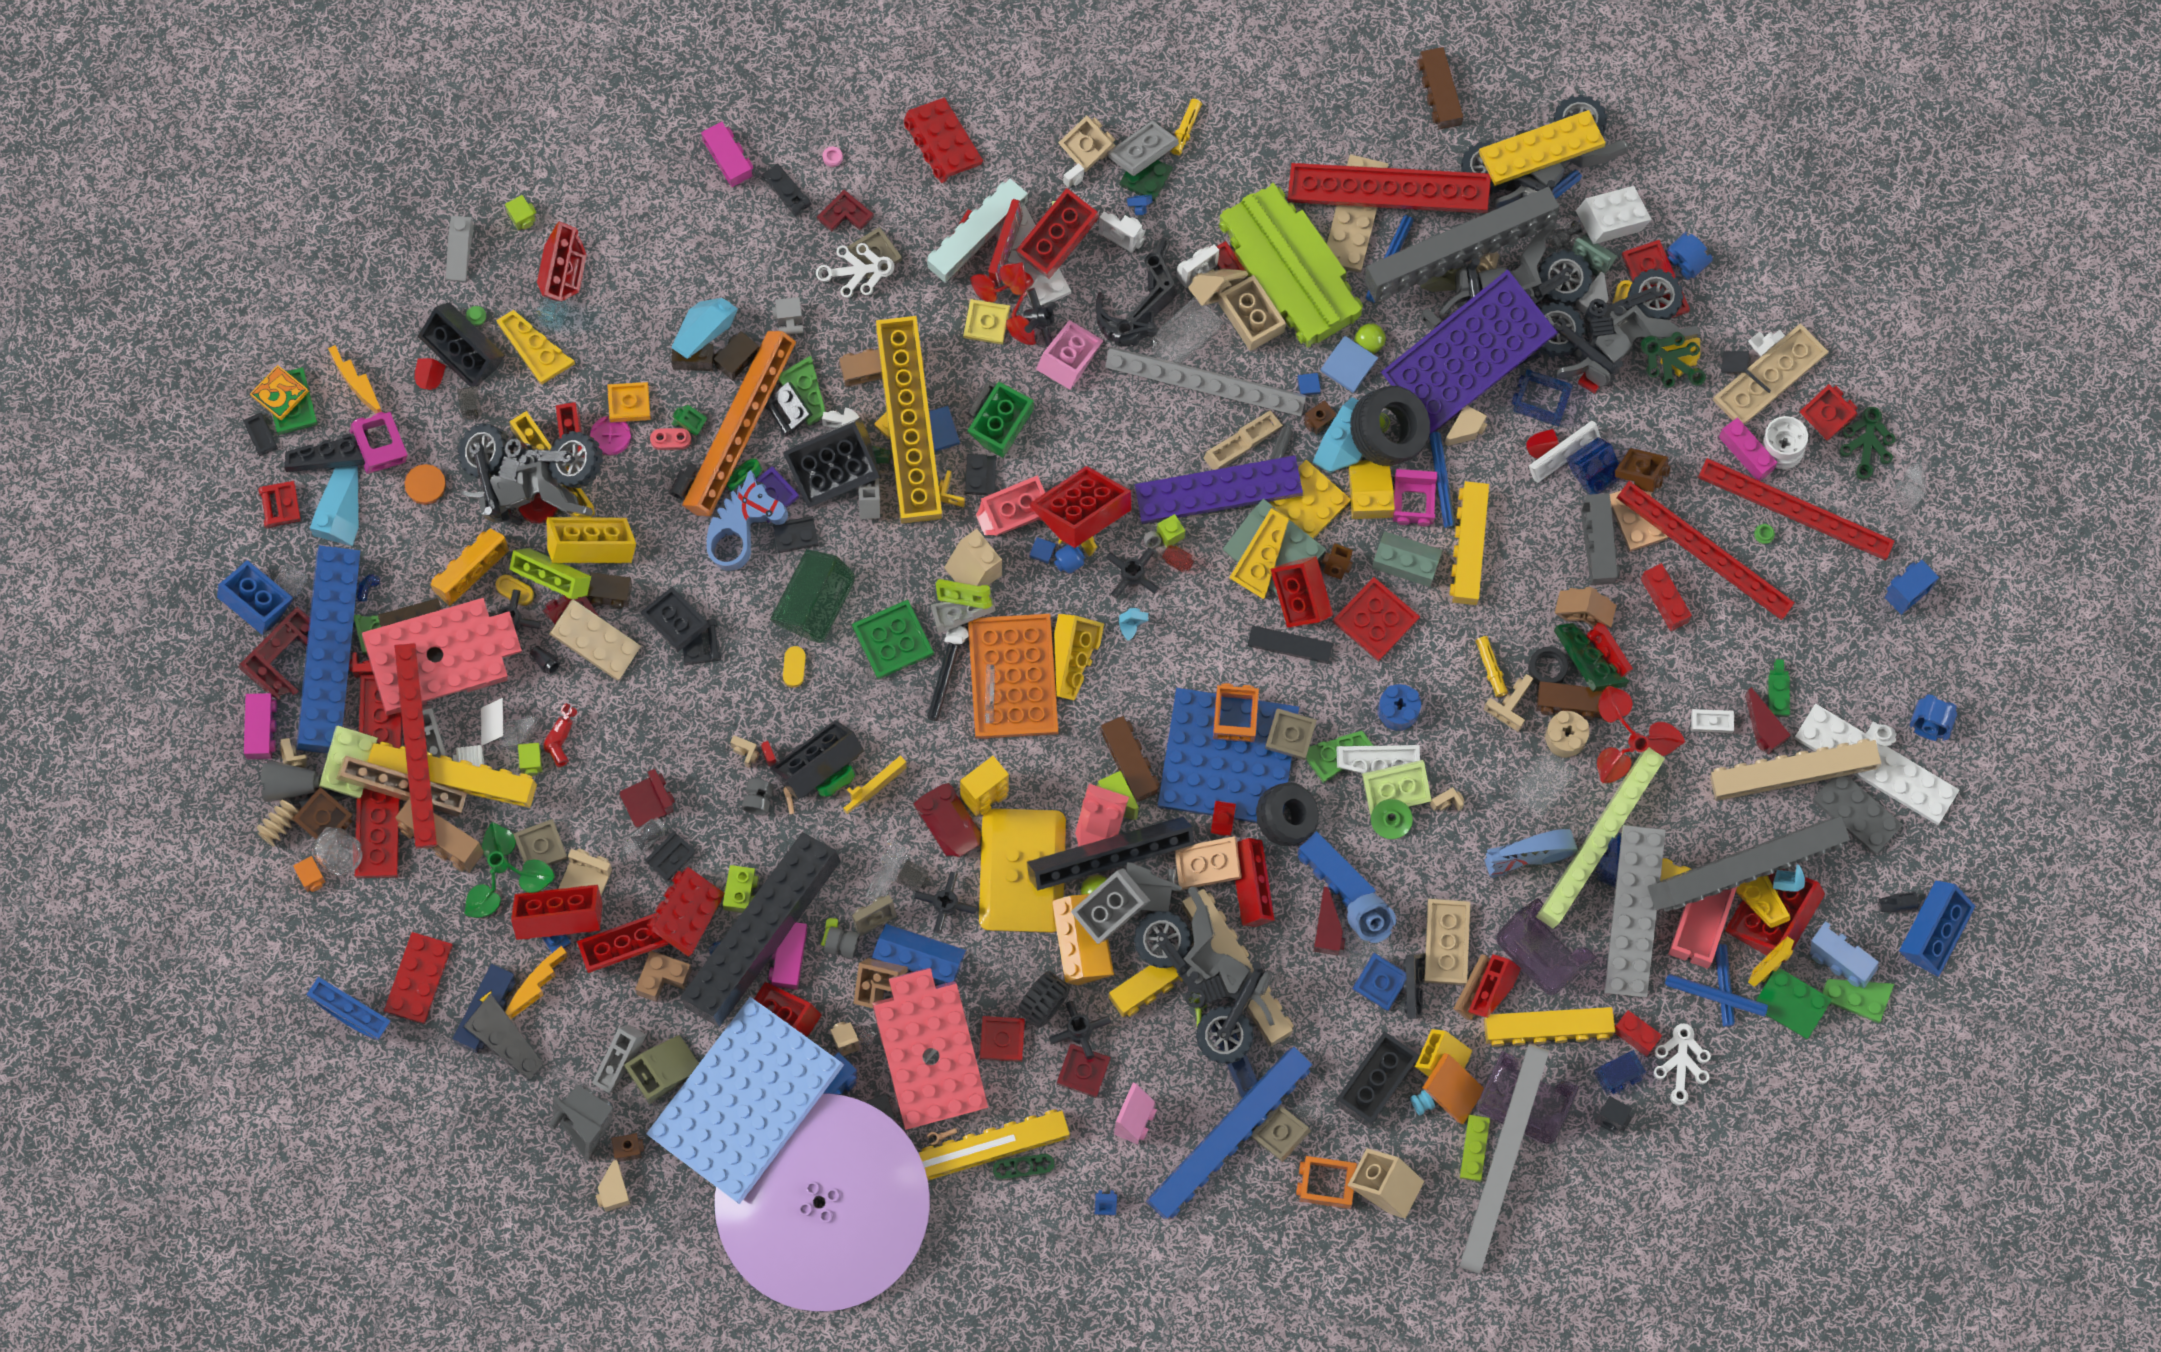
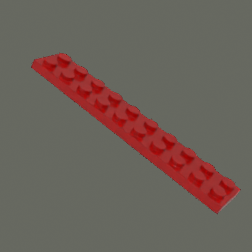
[1287,163,1491,213]
[354,675,402,878]

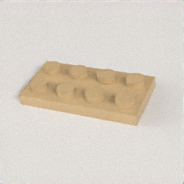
[549,599,641,681]
[1424,899,1470,985]

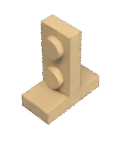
[1484,674,1533,732]

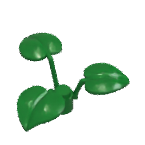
[464,822,555,918]

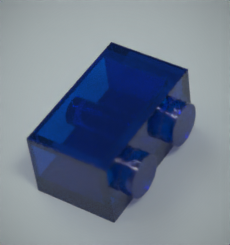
[1594,1050,1646,1095]

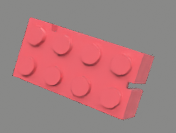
[1668,887,1737,969]

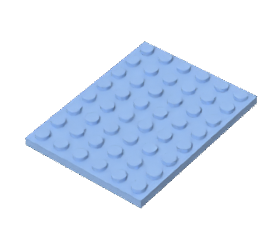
[646,997,844,1204]

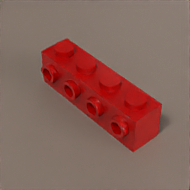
[1235,838,1275,927]

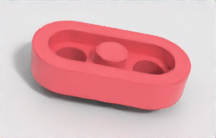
[650,428,691,450]

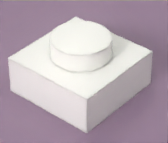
[1063,163,1084,188]

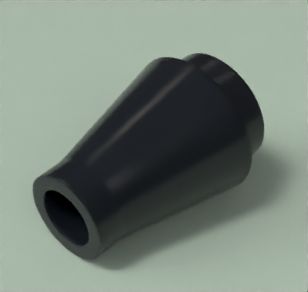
[530,646,560,675]

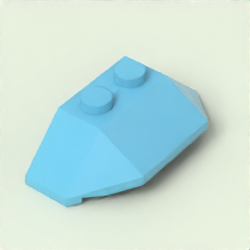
[1313,397,1363,473]

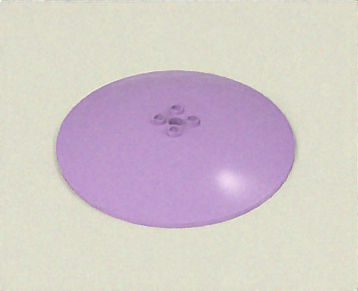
[715,1094,930,1311]

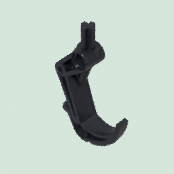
[1095,238,1177,347]

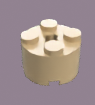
[1545,711,1589,758]

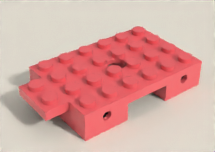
[362,598,522,716]
[872,968,988,1130]

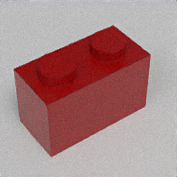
[1615,1010,1662,1057]

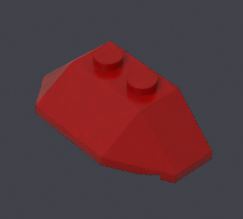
[537,221,587,302]

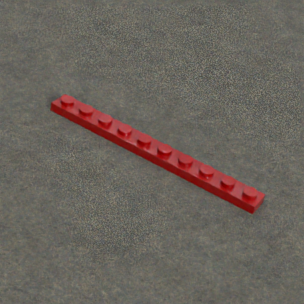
[1698,458,1895,561]
[1616,481,1795,620]
[394,643,437,849]

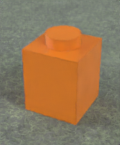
[293,856,325,892]

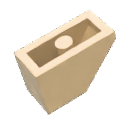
[1445,406,1488,446]
[830,1022,860,1056]
[596,1160,630,1212]

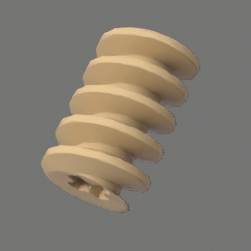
[257,800,299,847]

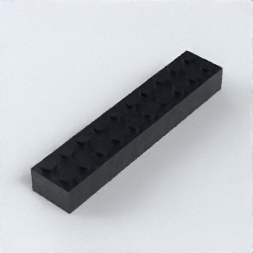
[680,832,841,1028]

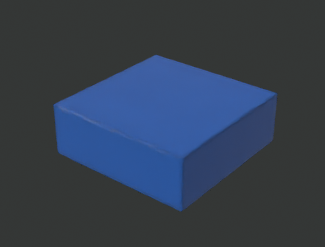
[1297,373,1321,396]
[1029,537,1056,564]

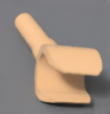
[783,787,794,814]
[927,1128,957,1146]

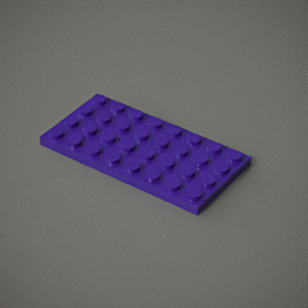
[1381,269,1558,435]

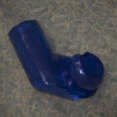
[357,574,380,602]

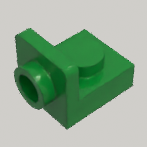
[671,404,707,436]

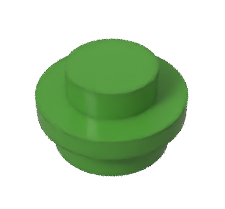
[466,306,486,326]
[1754,524,1775,544]

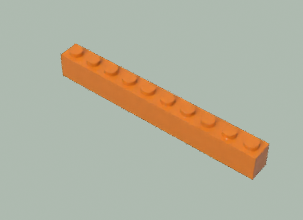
[682,331,796,516]

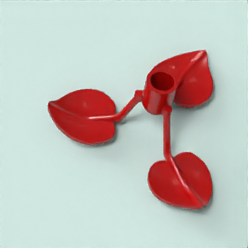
[970,262,1036,345]
[1597,686,1685,783]

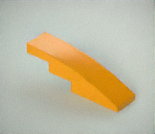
[328,345,382,414]
[505,946,568,1020]

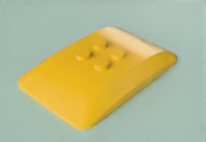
[979,809,1066,933]

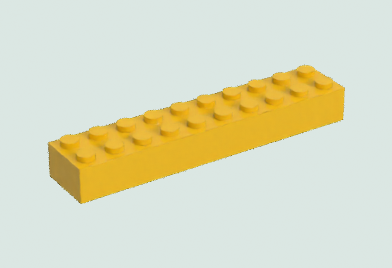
[876,316,942,524]

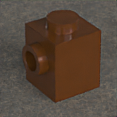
[1304,400,1337,435]
[611,1133,645,1162]

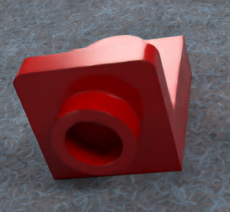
[349,652,374,678]
[1211,801,1236,836]

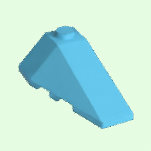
[671,298,738,359]
[310,466,359,546]

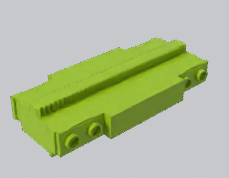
[1219,182,1363,348]

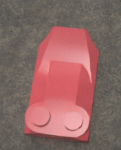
[976,475,1045,536]
[1075,784,1129,847]

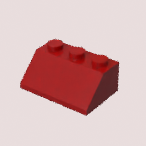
[1270,556,1333,628]

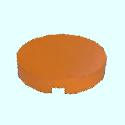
[404,464,446,505]

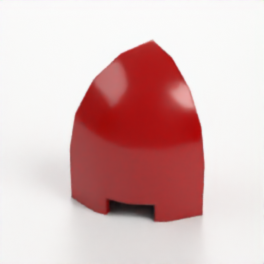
[414,358,446,390]
[1526,429,1559,459]

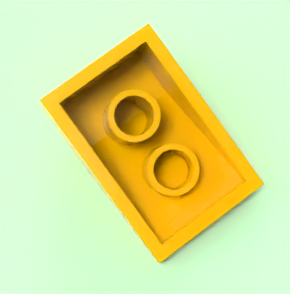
[1348,460,1395,519]

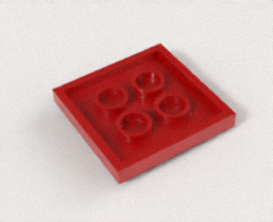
[1333,577,1420,662]

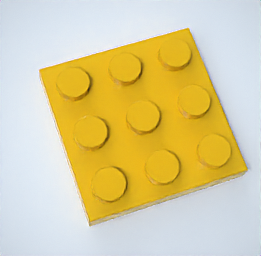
[1268,460,1351,539]

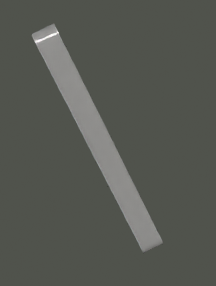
[1459,1044,1549,1274]

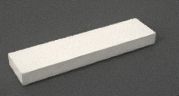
[1529,421,1601,483]

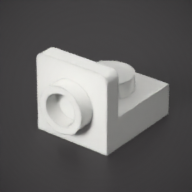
[1748,330,1785,356]

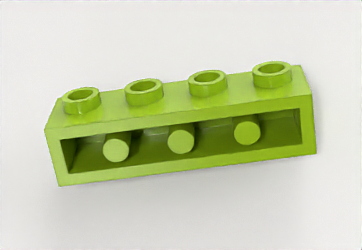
[509,548,591,599]

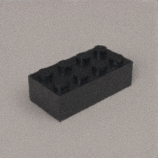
[1334,1031,1420,1129]

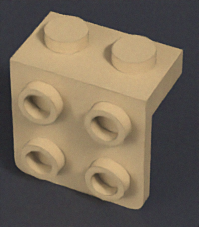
[558,849,612,895]

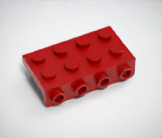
[904,97,983,183]
[646,867,725,957]

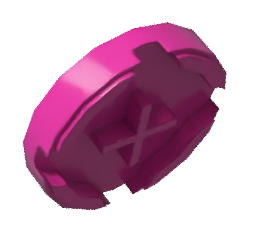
[590,416,631,456]

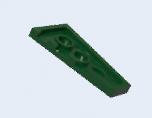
[1554,623,1629,692]

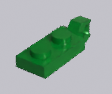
[1768,659,1790,717]

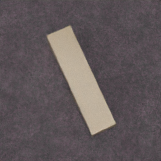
[1203,410,1283,470]

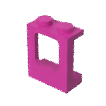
[350,412,408,474]
[1393,469,1437,527]

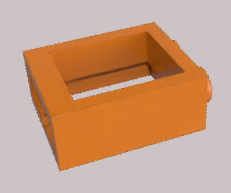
[1213,683,1259,742]
[1296,1156,1357,1209]

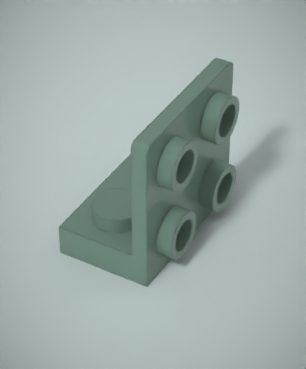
[1572,235,1618,275]

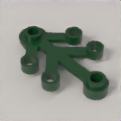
[1641,332,1706,388]
[1840,407,1896,481]

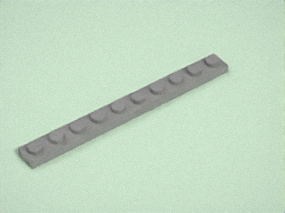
[1105,347,1307,416]

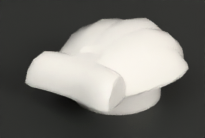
[945,625,969,644]
[1866,721,1897,746]

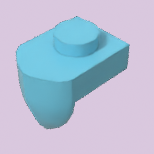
[1119,608,1148,641]
[1773,864,1805,891]

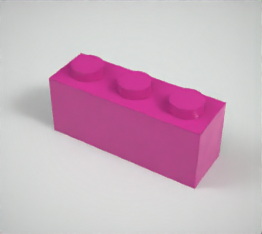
[701,122,753,188]
[1719,417,1778,481]
[244,693,277,759]
[769,923,807,990]

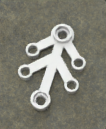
[816,243,894,298]
[1653,1024,1711,1106]

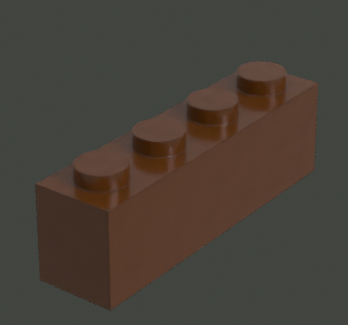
[1417,47,1463,130]
[1536,681,1618,722]
[1100,715,1160,803]

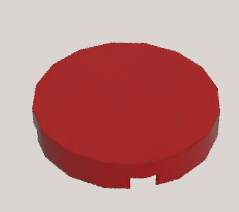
[518,492,558,524]

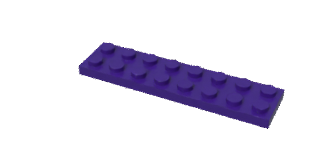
[1135,455,1303,524]

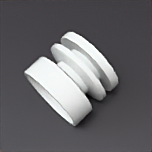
[1762,416,1808,469]

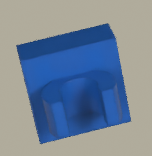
[1127,195,1153,215]
[542,934,571,953]
[1095,1190,1117,1215]

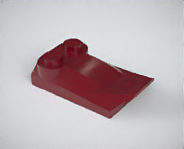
[913,783,982,857]

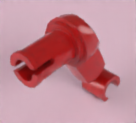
[543,703,577,767]

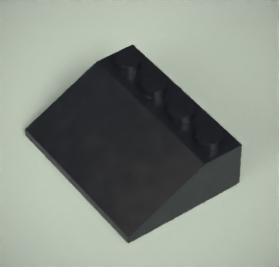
[782,417,881,508]

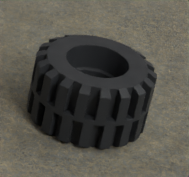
[1018,971,1070,1029]

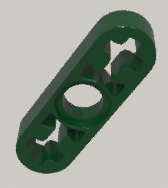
[993,1154,1055,1181]

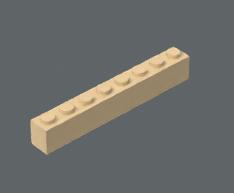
[1710,739,1881,801]
[1182,889,1294,1047]

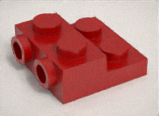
[1799,384,1858,442]

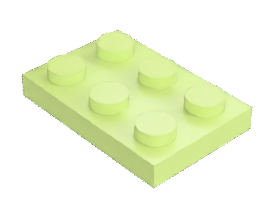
[319,726,377,799]
[1362,760,1431,815]

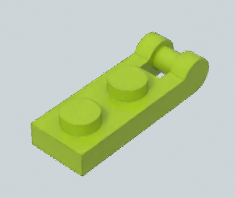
[935,579,992,609]

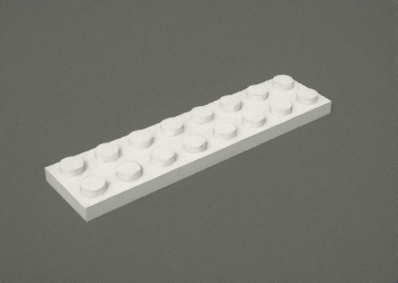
[1794,703,1959,825]

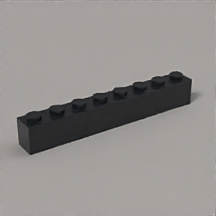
[1027,816,1195,891]

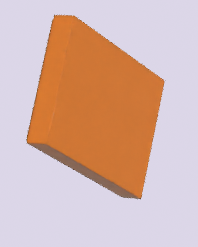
[1422,1053,1485,1124]

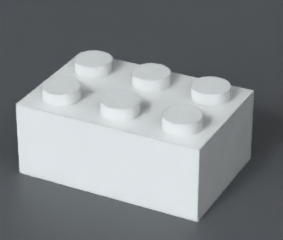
[1576,186,1652,244]

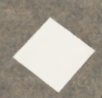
[481,698,503,746]

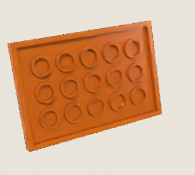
[968,614,1058,739]

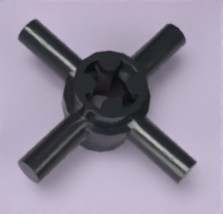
[1023,288,1056,347]
[1106,548,1159,599]
[488,589,541,631]
[914,872,977,934]
[1049,1001,1111,1060]

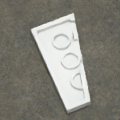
[1337,745,1420,774]

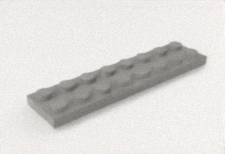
[1604,825,1666,997]

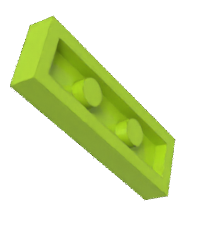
[1459,1115,1490,1182]

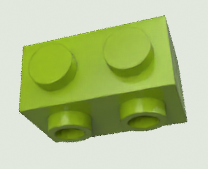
[723,865,759,913]

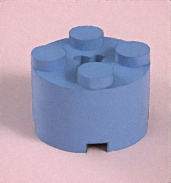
[1347,893,1396,943]

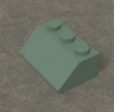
[1372,531,1443,587]

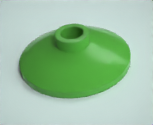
[1371,799,1413,839]

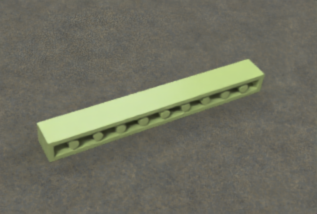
[1536,747,1665,929]

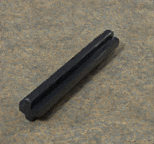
[927,643,959,721]

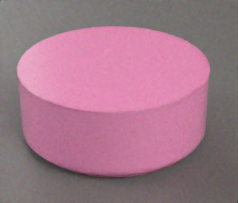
[823,146,843,167]

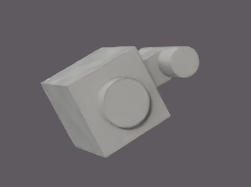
[772,297,804,335]

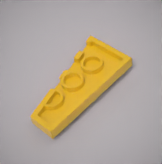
[496,310,575,385]
[1229,508,1290,599]
[1736,875,1790,928]

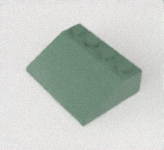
[1223,499,1326,595]

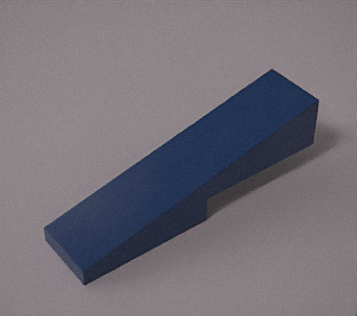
[1210,1019,1258,1098]

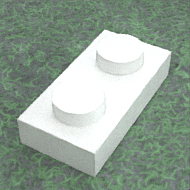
[1691,709,1734,733]

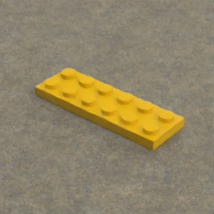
[1479,110,1605,186]

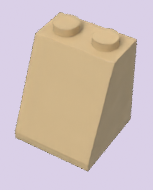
[944,529,1002,586]
[1348,1148,1424,1219]

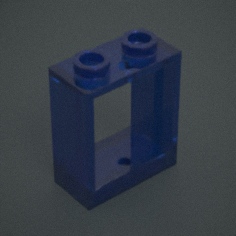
[1511,369,1573,427]

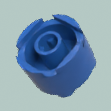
[1667,232,1713,280]
[1378,684,1421,731]
[1910,694,1957,741]

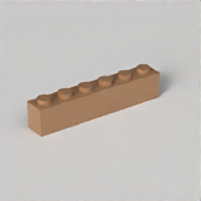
[336,756,467,816]

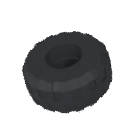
[1256,782,1319,846]

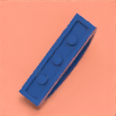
[306,977,391,1040]

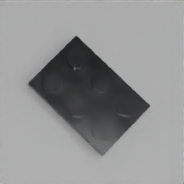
[640,587,710,652]

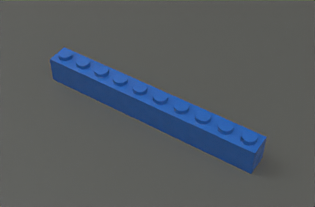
[1146,1047,1312,1219]

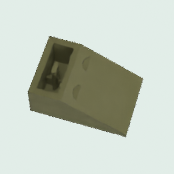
[624,1035,699,1105]

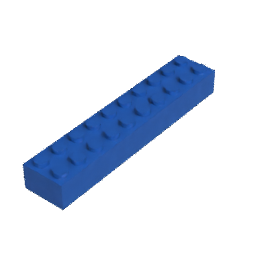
[296,545,360,754]

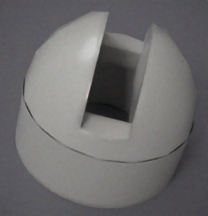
[1144,531,1161,549]

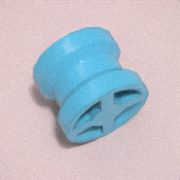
[1410,1090,1435,1116]

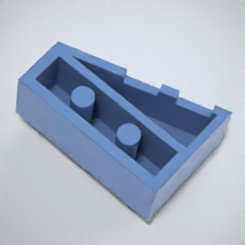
[1810,921,1879,989]

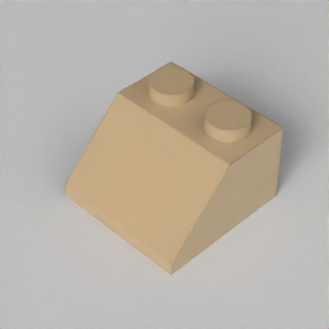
[1188,269,1248,306]

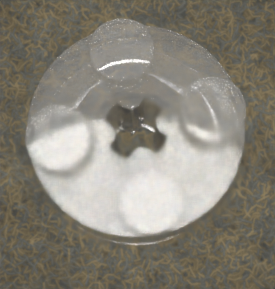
[312,827,362,876]

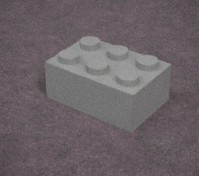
[1071,869,1150,944]

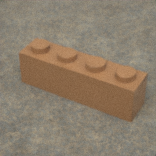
[839,349,924,387]

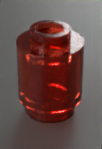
[1162,544,1194,573]

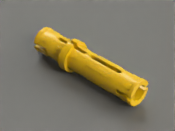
[1170,99,1202,156]
[1475,636,1508,698]

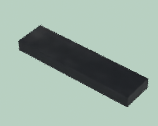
[1247,625,1333,664]

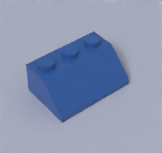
[217,560,293,635]

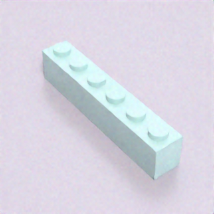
[927,179,1028,283]

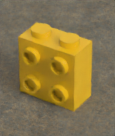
[1415,1029,1472,1077]

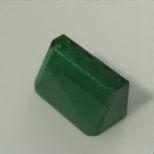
[770,549,855,643]

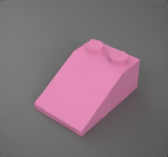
[1036,320,1104,390]
[1114,1083,1157,1145]

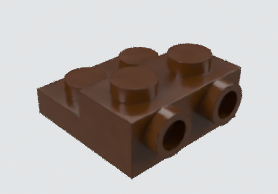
[1615,448,1671,492]
[292,787,353,847]

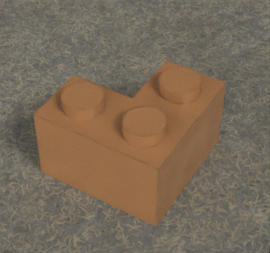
[1555,587,1617,628]
[635,951,692,1002]
[853,958,908,1008]

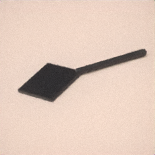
[1721,351,1771,393]

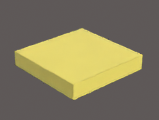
[963,299,1010,345]

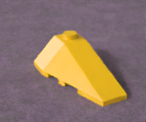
[1054,614,1104,700]

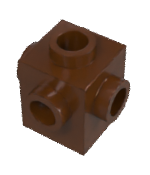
[1322,543,1353,580]

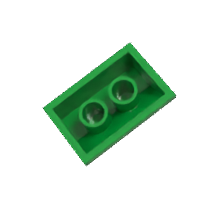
[967,381,1034,458]
[1756,968,1832,1039]

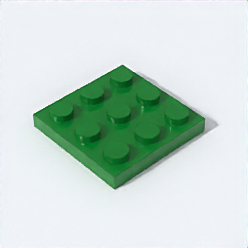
[852,599,934,680]

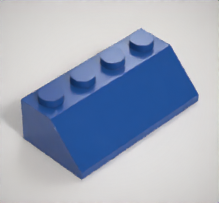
[1899,880,1975,977]
[872,924,966,985]

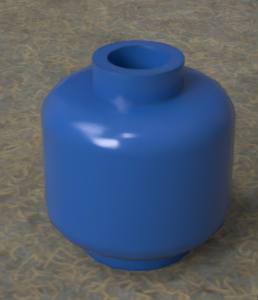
[1054,544,1086,574]

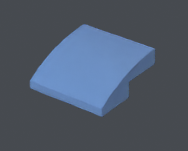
[1320,336,1378,393]

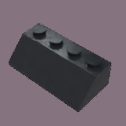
[417,302,505,390]
[770,720,864,800]

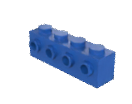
[1297,831,1376,907]

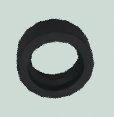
[1528,646,1569,686]

